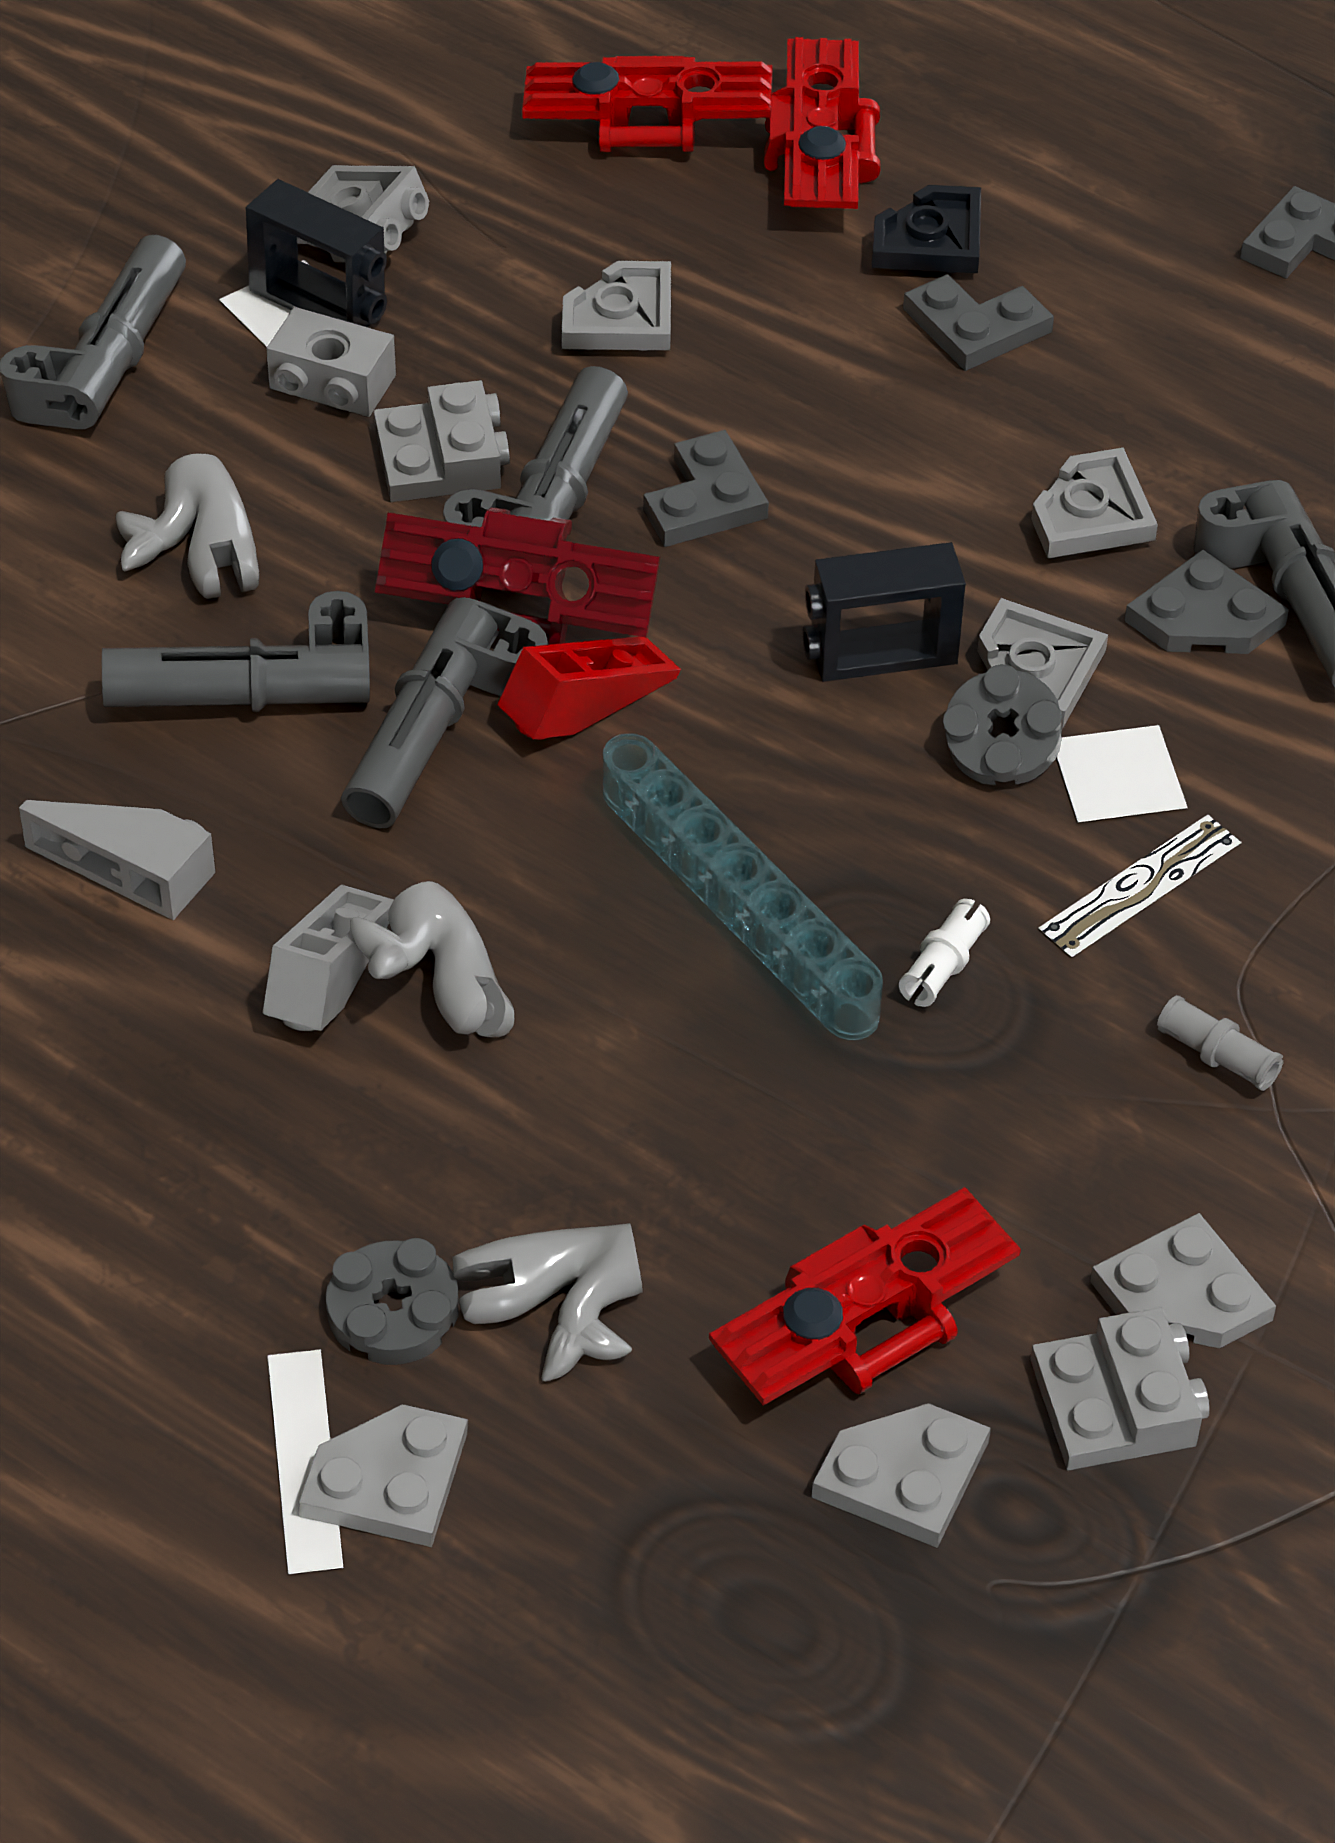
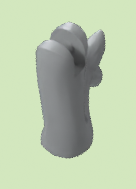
[115,454,260,599]
[350,881,514,1038]
[452,1223,643,1381]

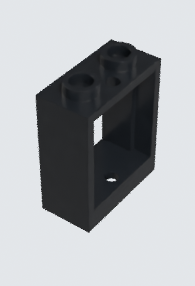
[246,179,387,327]
[803,542,966,682]

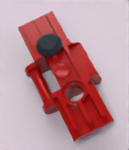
[764,37,881,209]
[522,56,773,152]
[709,1187,1021,1405]

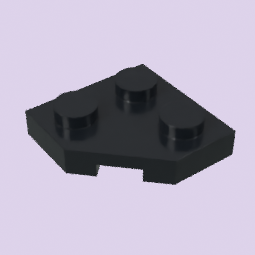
[872,185,981,273]

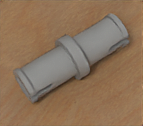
[1157,995,1284,1091]

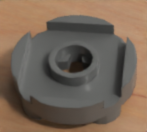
[943,664,1063,785]
[326,1238,459,1365]

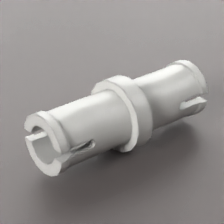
[899,898,990,1007]

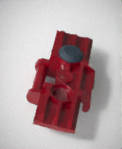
[375,507,660,645]

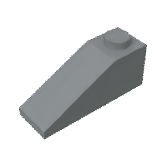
[19,800,215,920]
[263,885,394,1031]

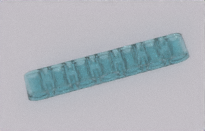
[603,733,883,1040]

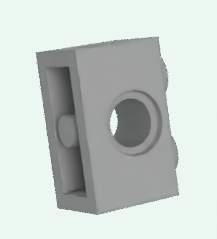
[266,307,396,417]

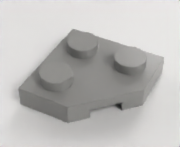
[562,261,671,351]
[1031,448,1158,558]
[977,598,1108,727]
[1090,1213,1276,1348]
[812,1403,991,1548]
[299,1404,468,1547]

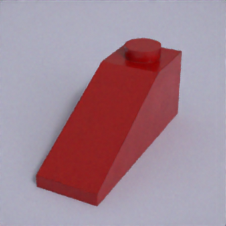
[497,636,681,740]

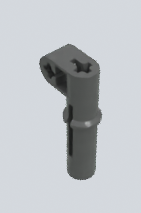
[0,235,186,429]
[443,366,628,527]
[1193,480,1335,687]
[102,591,370,712]
[341,597,548,828]

